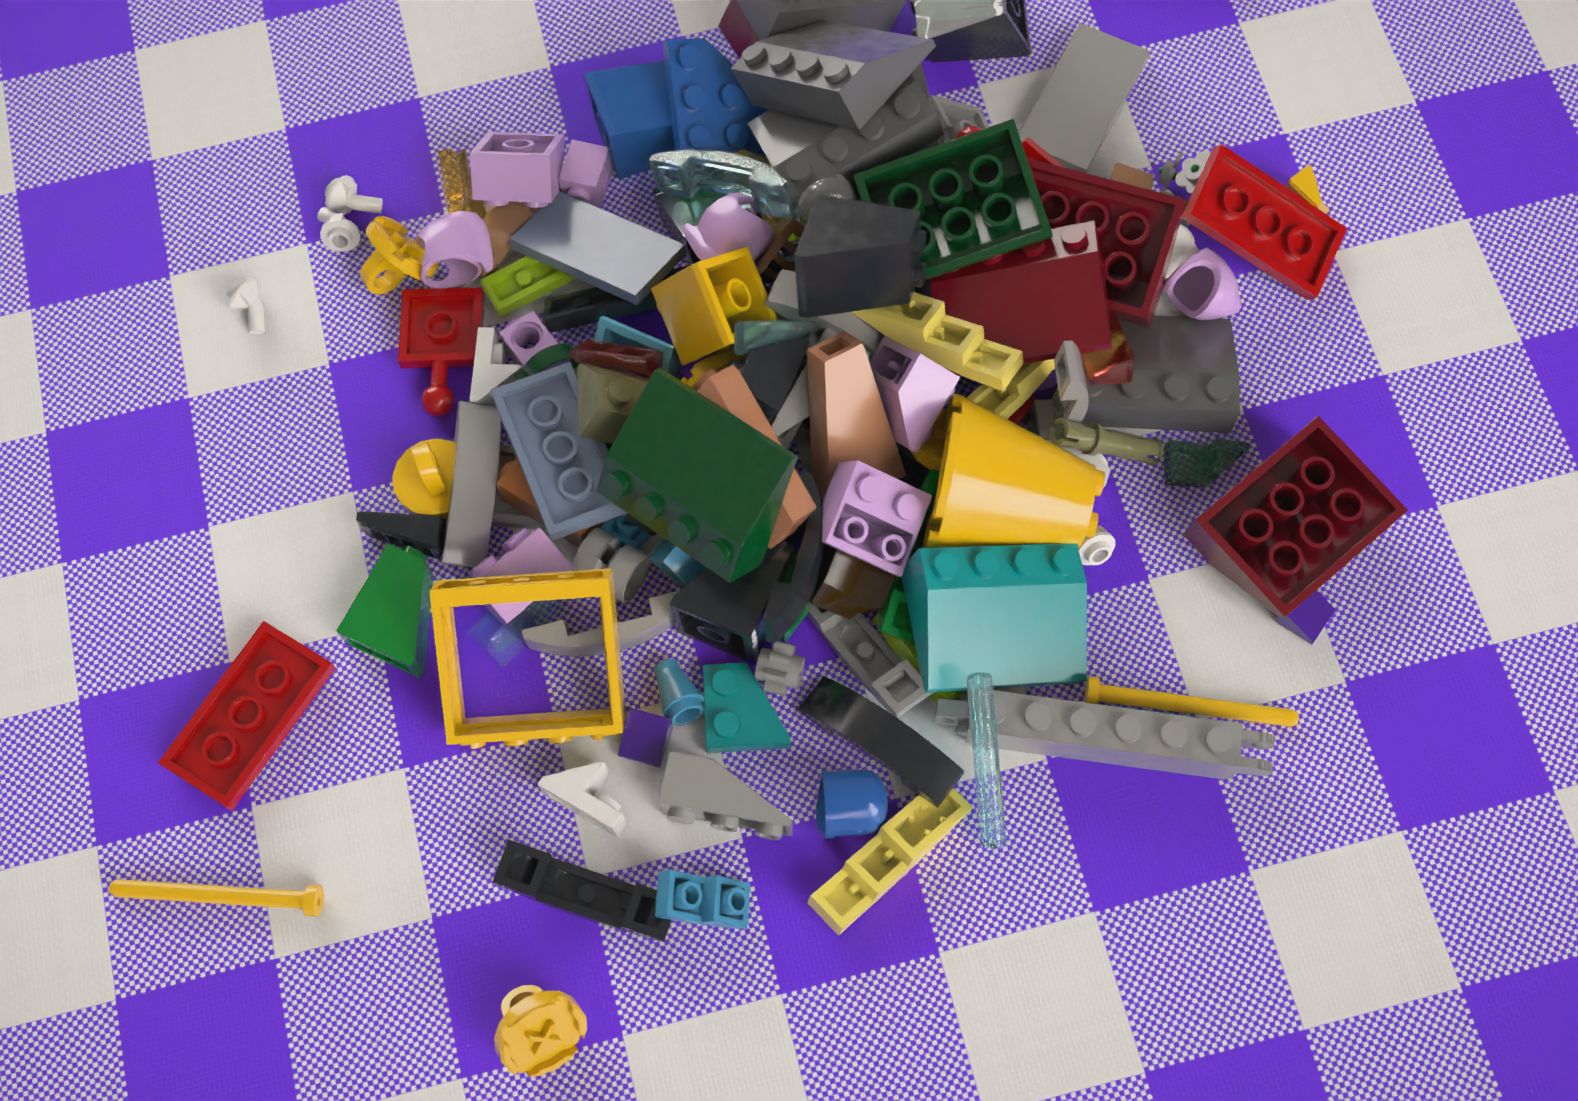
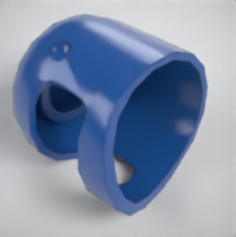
[816,769,888,839]

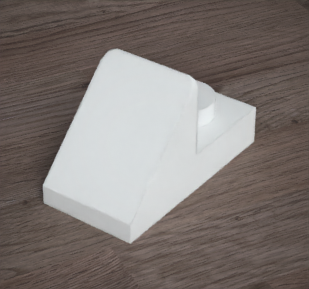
[470,327,524,406]
[537,761,628,838]

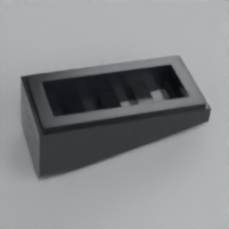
[356,511,445,560]

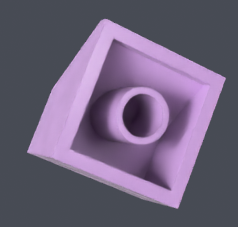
[470,132,565,208]

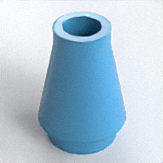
[654,659,704,726]

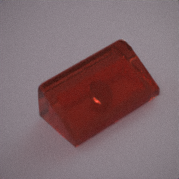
[1081,311,1135,386]
[569,340,663,378]

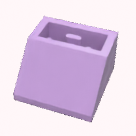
[869,336,960,453]
[822,460,932,577]
[468,528,573,624]

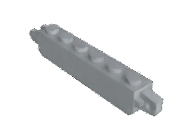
[935,688,1275,779]

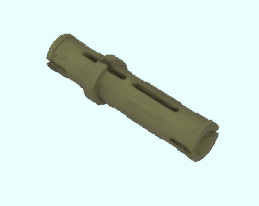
[1050,418,1164,465]

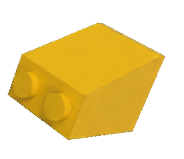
[651,246,780,366]

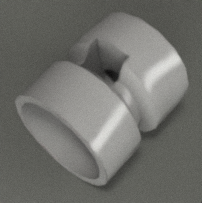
[571,528,651,604]

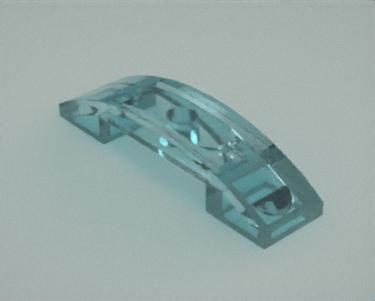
[648,150,795,220]

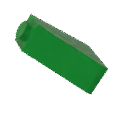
[336,543,434,679]

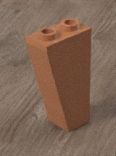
[807,331,906,504]
[694,365,817,549]

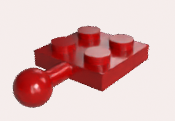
[398,287,485,417]

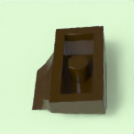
[809,547,896,620]

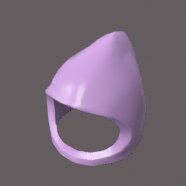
[683,193,775,263]
[415,211,493,288]
[1163,248,1241,320]

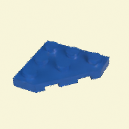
[662,38,768,163]

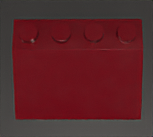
[1027,158,1186,328]
[930,220,1113,376]
[1183,415,1408,619]

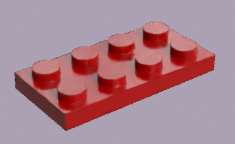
[1182,144,1347,300]
[158,621,336,811]

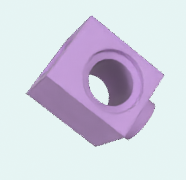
[558,140,614,208]
[499,311,565,372]

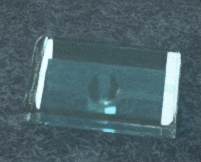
[734,319,819,355]
[467,600,563,667]

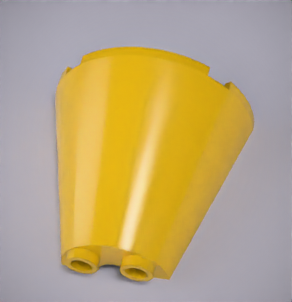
[922,393,1105,548]

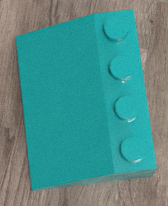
[901,543,1087,693]

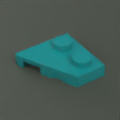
[703,662,791,753]

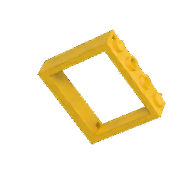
[429,568,626,749]

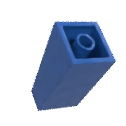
[584,61,676,180]

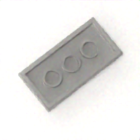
[1019,23,1150,173]

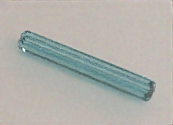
[966,672,1006,849]

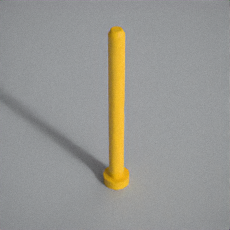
[1084,676,1299,727]
[109,879,324,917]

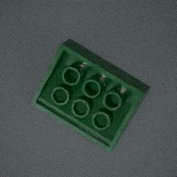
[853,118,1053,280]
[596,368,798,583]

